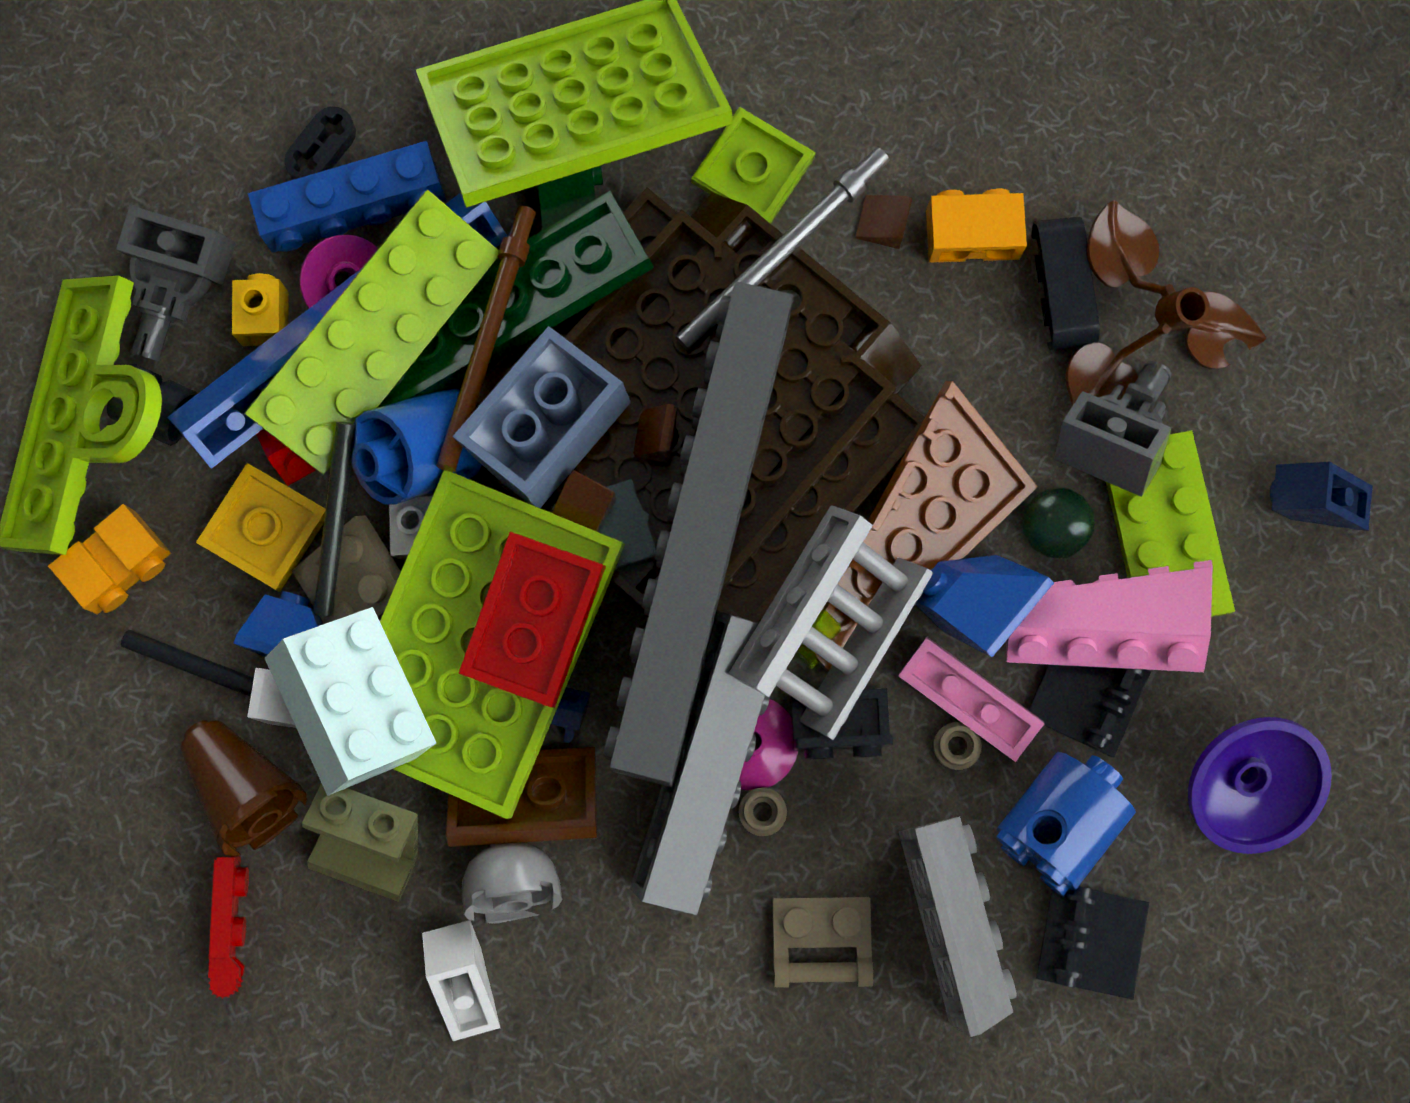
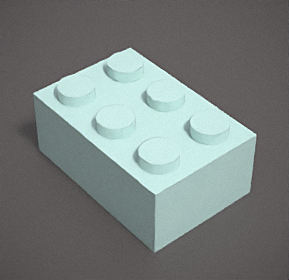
[265,607,436,796]

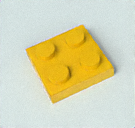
[196,463,326,592]

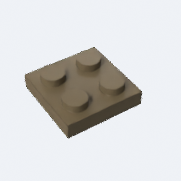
[292,515,401,624]

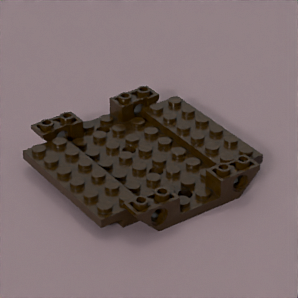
[476,187,925,623]

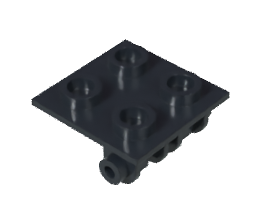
[1029,665,1151,758]
[1036,886,1150,1000]

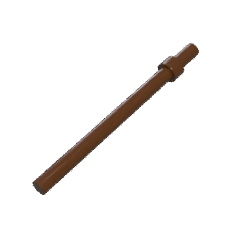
[437,206,536,472]

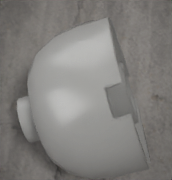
[462,843,563,924]

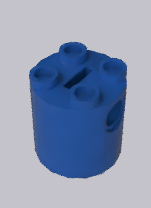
[351,389,482,505]
[996,751,1136,896]

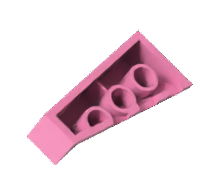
[1006,560,1213,672]

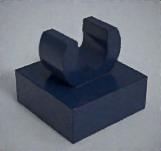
[551,687,591,743]

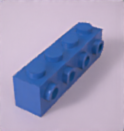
[248,141,446,253]

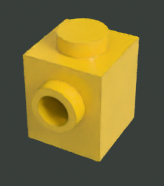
[232,274,289,346]

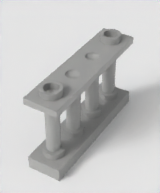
[728,505,933,740]

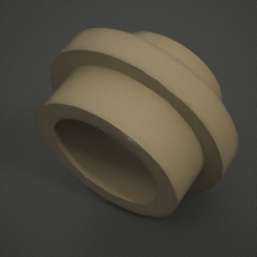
[933,722,982,770]
[739,787,787,836]

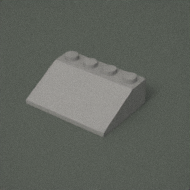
[899,816,1017,1037]

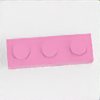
[898,637,1044,762]

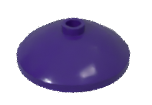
[1188,717,1332,854]

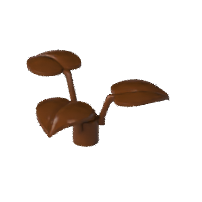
[1066,200,1266,406]

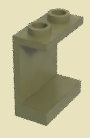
[302,783,418,902]

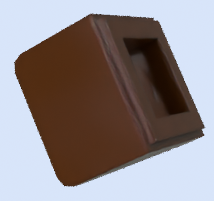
[855,195,912,249]
[633,404,677,463]
[552,470,617,532]

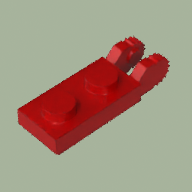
[208,856,249,999]

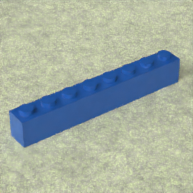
[167,193,507,469]

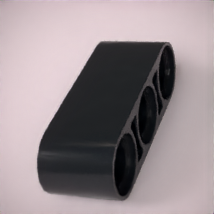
[1031,217,1100,350]

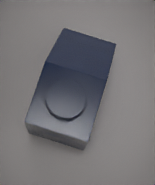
[1270,462,1373,531]

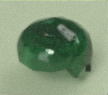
[1023,488,1095,559]

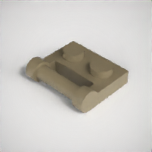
[772,897,873,988]

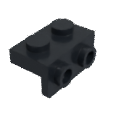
[790,688,893,759]

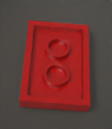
[458,532,606,708]

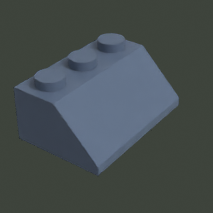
[452,326,631,508]

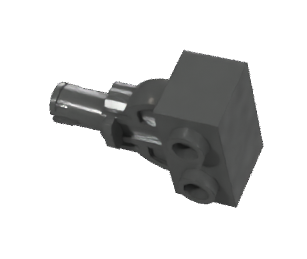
[116,205,236,362]
[1054,361,1172,497]

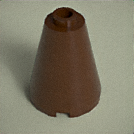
[180,720,307,857]

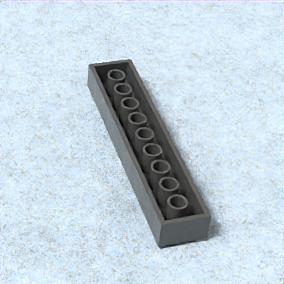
[603,281,793,787]

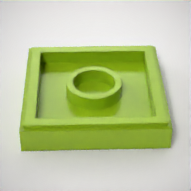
[691,107,816,224]

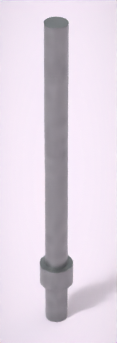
[675,147,889,351]

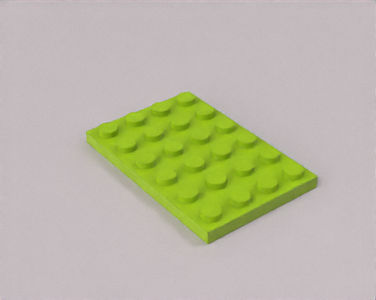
[416,0,733,208]
[380,470,626,819]

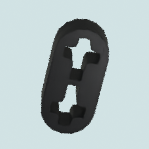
[284,106,356,180]

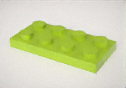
[1106,430,1235,617]

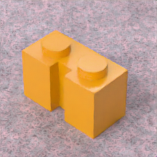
[926,188,1027,262]
[48,504,171,615]

